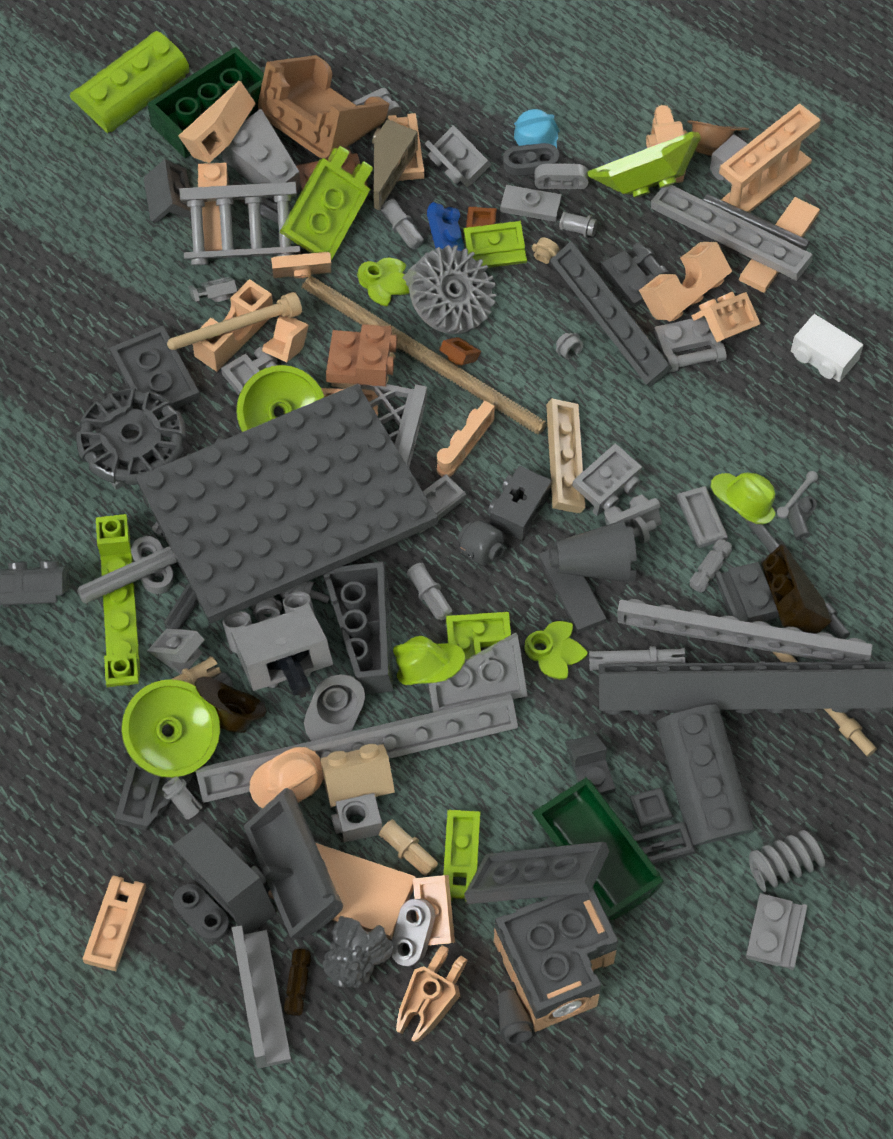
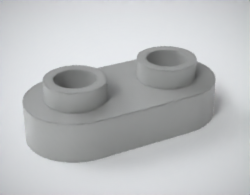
[131,536,174,594]
[392,899,435,966]

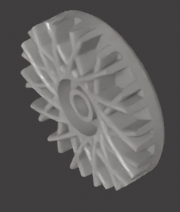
[409,246,496,334]

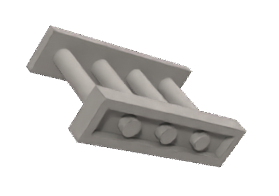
[179,182,301,265]

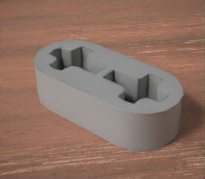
[534,164,588,189]

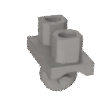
[604,494,662,544]

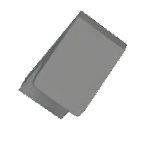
[147,629,204,674]

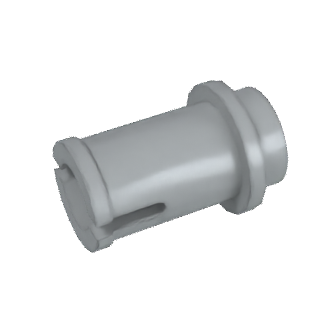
[559,211,598,238]
[162,777,202,820]

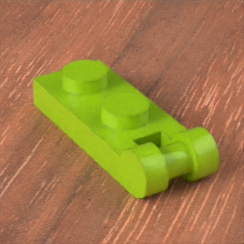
[443,810,480,902]

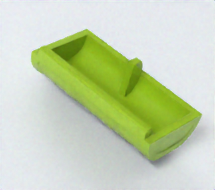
[70,31,190,133]

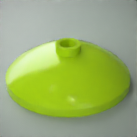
[236,365,325,432]
[121,679,220,778]

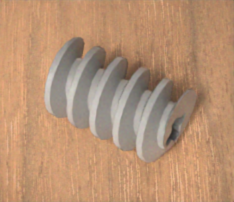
[749,830,825,892]

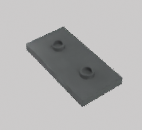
[464,842,609,904]

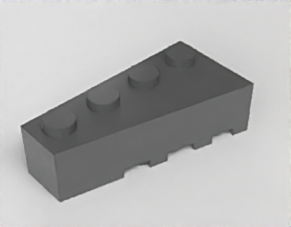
[323,562,394,694]

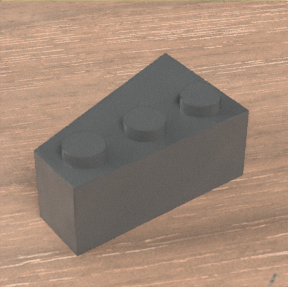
[172,822,276,934]

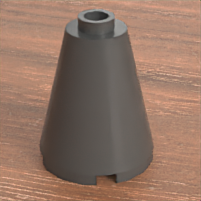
[549,520,637,582]

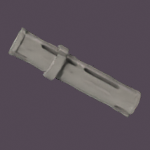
[589,646,685,671]

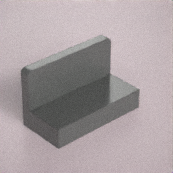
[144,159,191,222]

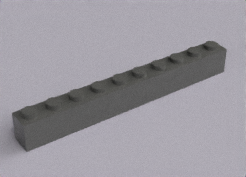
[599,661,893,715]

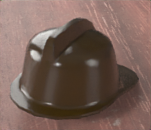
[195,677,267,733]

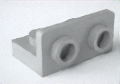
[572,443,642,516]

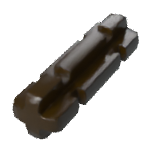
[284,949,311,1016]

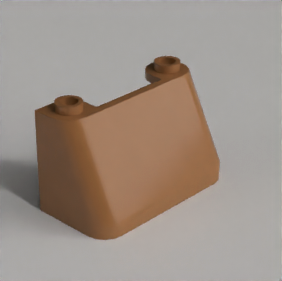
[258,55,390,158]

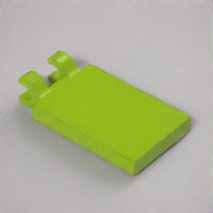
[279,146,373,260]

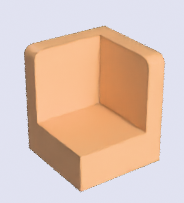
[262,315,309,362]

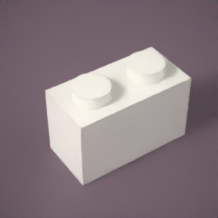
[791,314,863,382]

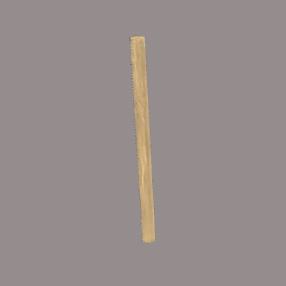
[302,276,548,435]

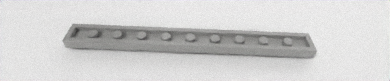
[196,694,518,803]

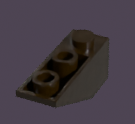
[761,544,832,634]

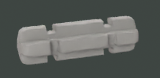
[690,539,732,593]

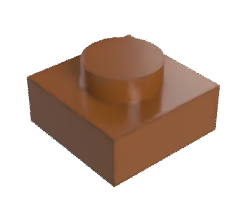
[439,337,481,366]

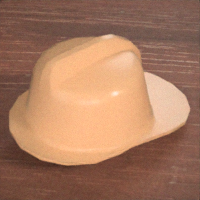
[249,747,324,808]

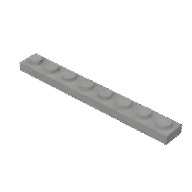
[617,599,873,662]

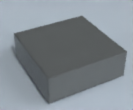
[630,787,672,828]

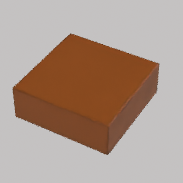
[466,207,497,228]

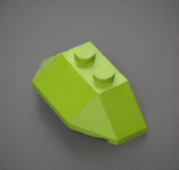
[587,131,701,198]

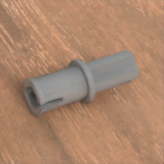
[381,199,424,250]
[407,563,452,621]

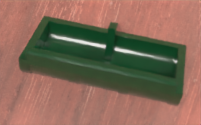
[532,777,664,920]

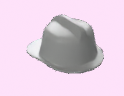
[304,674,365,741]

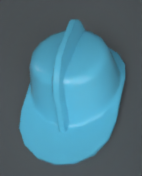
[514,109,560,148]

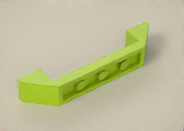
[96,514,140,687]

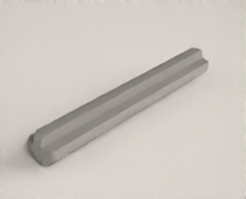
[77,546,177,603]

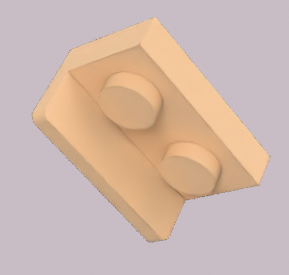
[691,292,760,343]

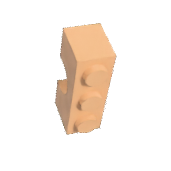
[639,242,732,322]
[193,279,273,372]

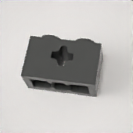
[488,465,552,541]

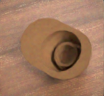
[687,120,749,156]

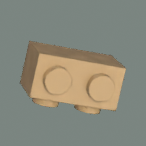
[320,744,395,807]

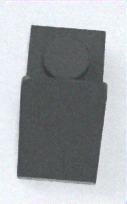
[565,734,616,795]

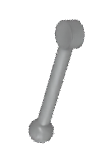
[777,471,818,519]

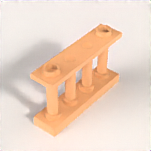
[719,103,821,213]

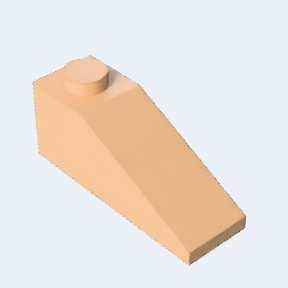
[198,163,229,251]

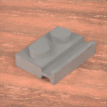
[188,277,237,302]
[746,893,807,970]

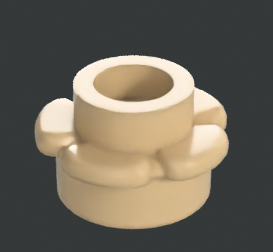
[532,238,560,264]

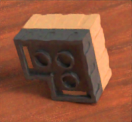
[494,887,618,1032]

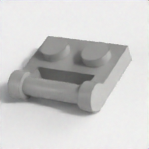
[654,317,727,373]

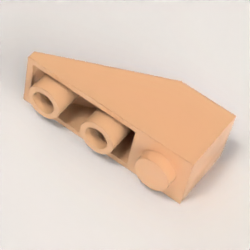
[178,81,255,163]

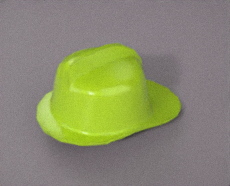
[711,472,775,524]
[393,636,466,685]

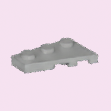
[428,633,528,712]

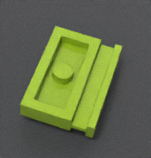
[463,221,527,268]

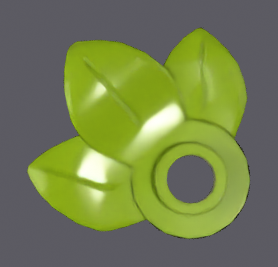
[357,258,410,307]
[524,621,587,680]

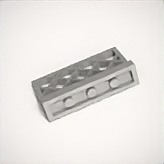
[358,384,427,468]

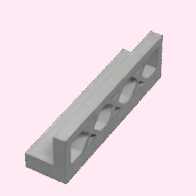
[232,925,291,1069]

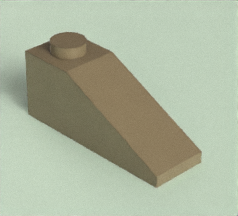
[372,119,418,210]

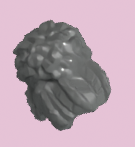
[323,916,394,988]

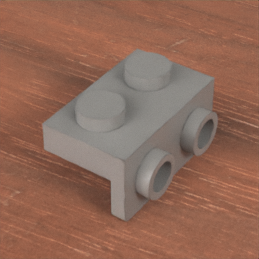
[424,125,492,187]

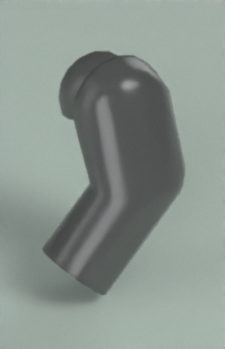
[788,496,817,540]

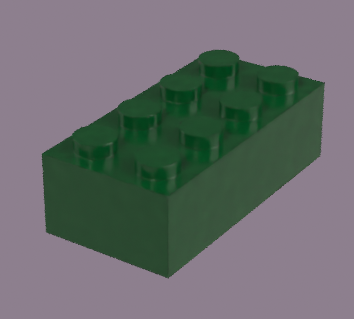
[147,47,264,159]

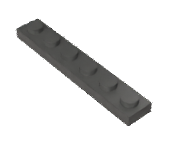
[550,241,672,387]

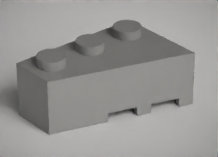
[222,109,301,201]

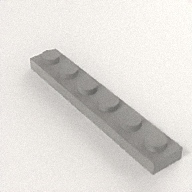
[651,185,813,281]

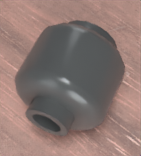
[458,520,505,566]

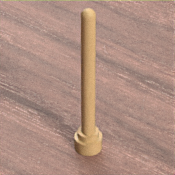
[167,292,302,350]

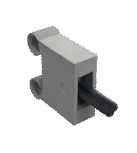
[223,592,333,698]

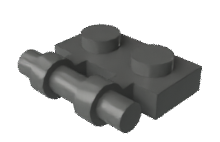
[601,242,670,308]

